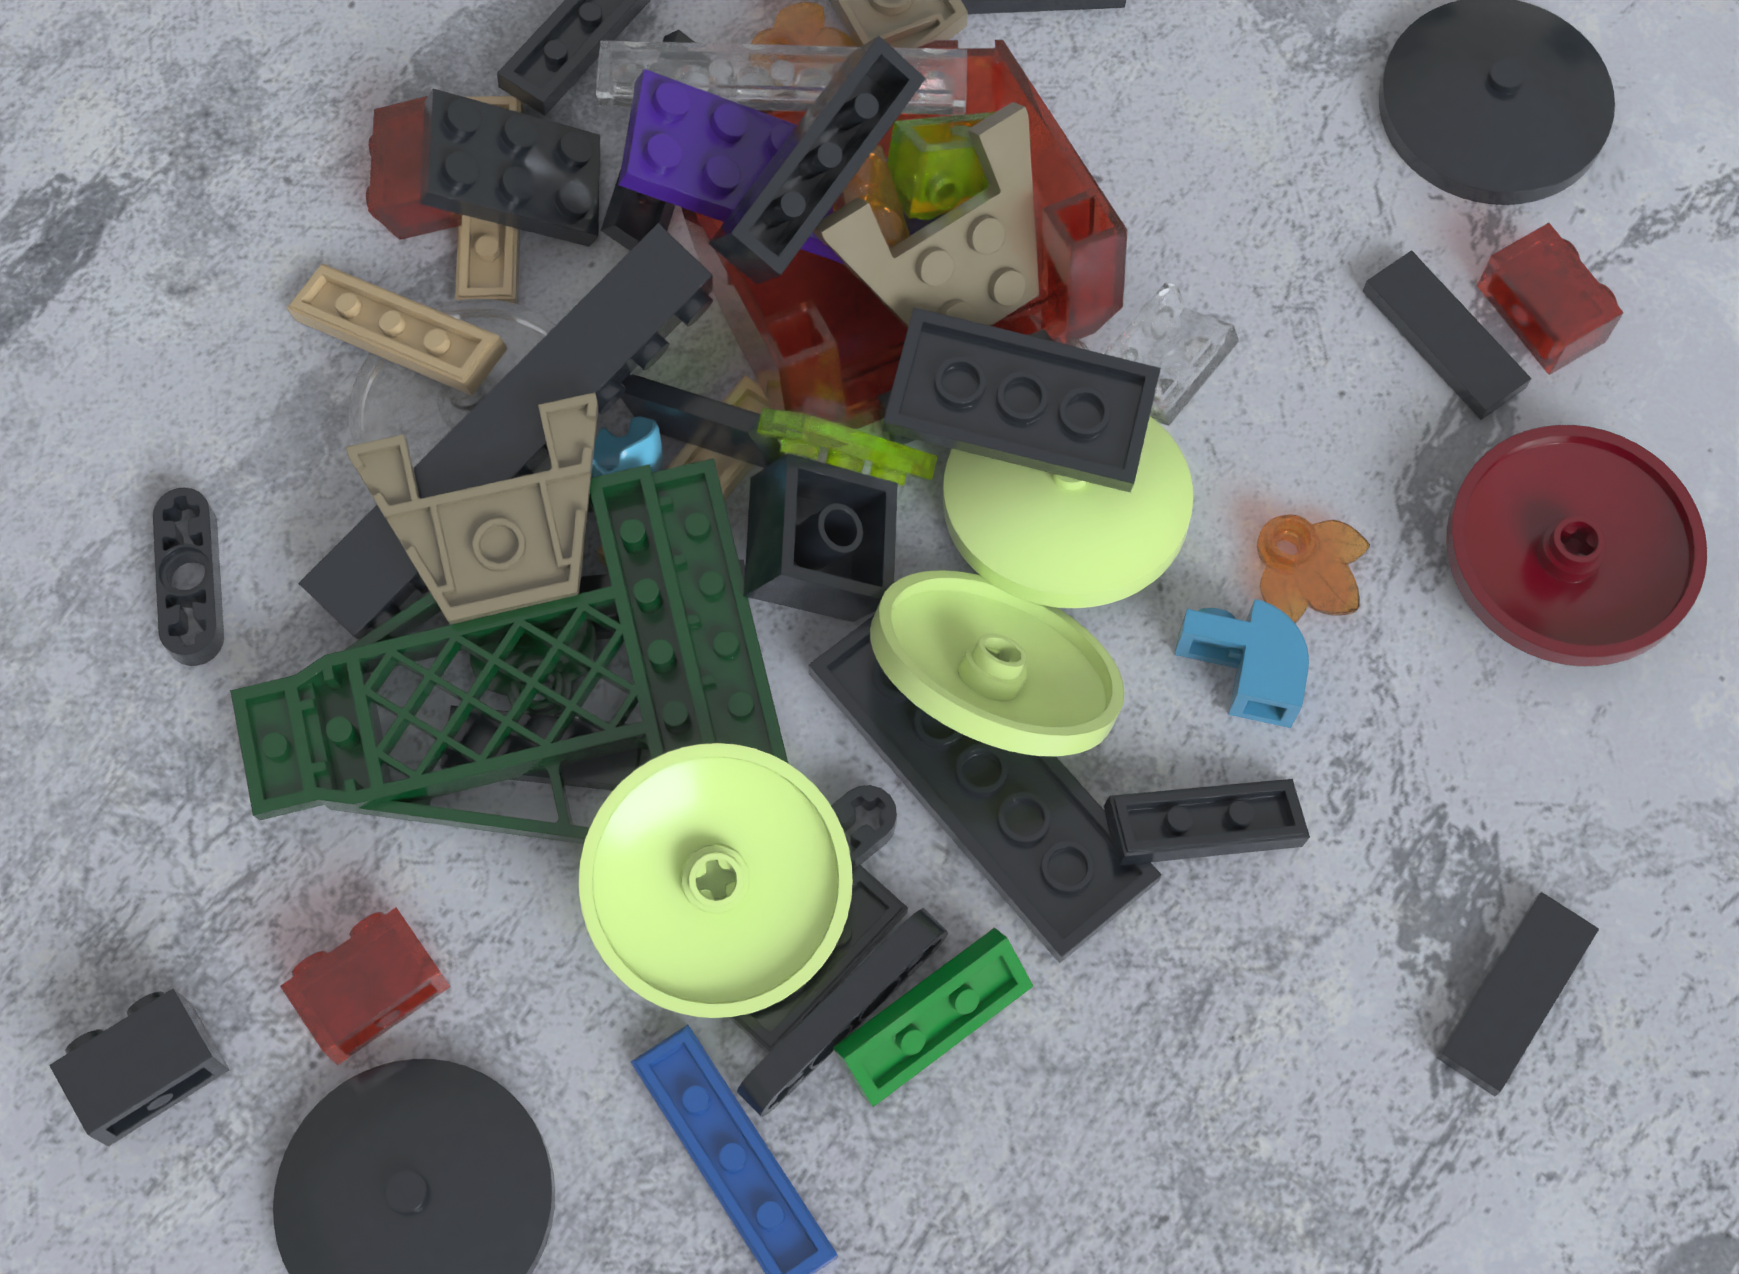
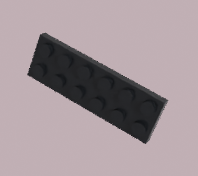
[808,614,1162,963]

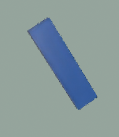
[631,1024,838,1274]

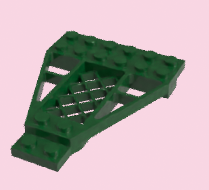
[230,458,789,844]

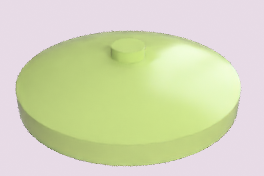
[942,416,1193,608]
[870,570,1125,756]
[579,743,853,1018]

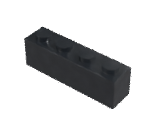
[708,36,926,285]

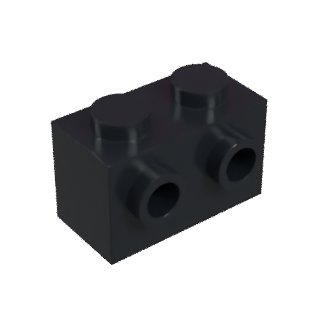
[49,988,230,1147]

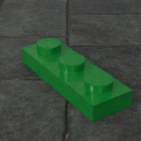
[833,927,1034,1107]

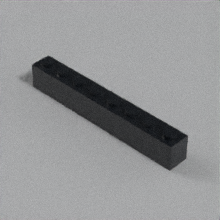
[298,223,713,640]

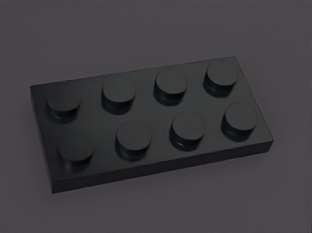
[882,307,1161,493]

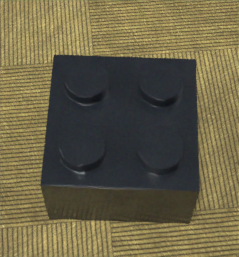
[743,453,898,622]

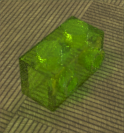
[883,111,1031,219]

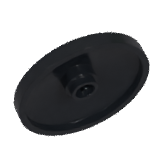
[1379,0,1615,205]
[273,1059,555,1274]

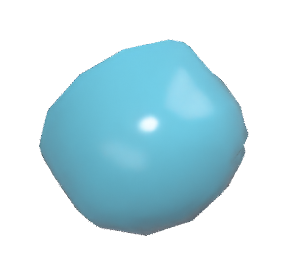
[591,416,663,478]

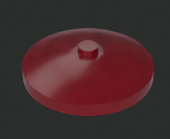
[1446,425,1707,666]

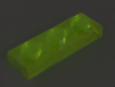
[757,408,937,487]

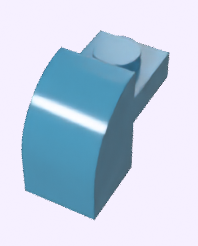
[1175,599,1309,728]

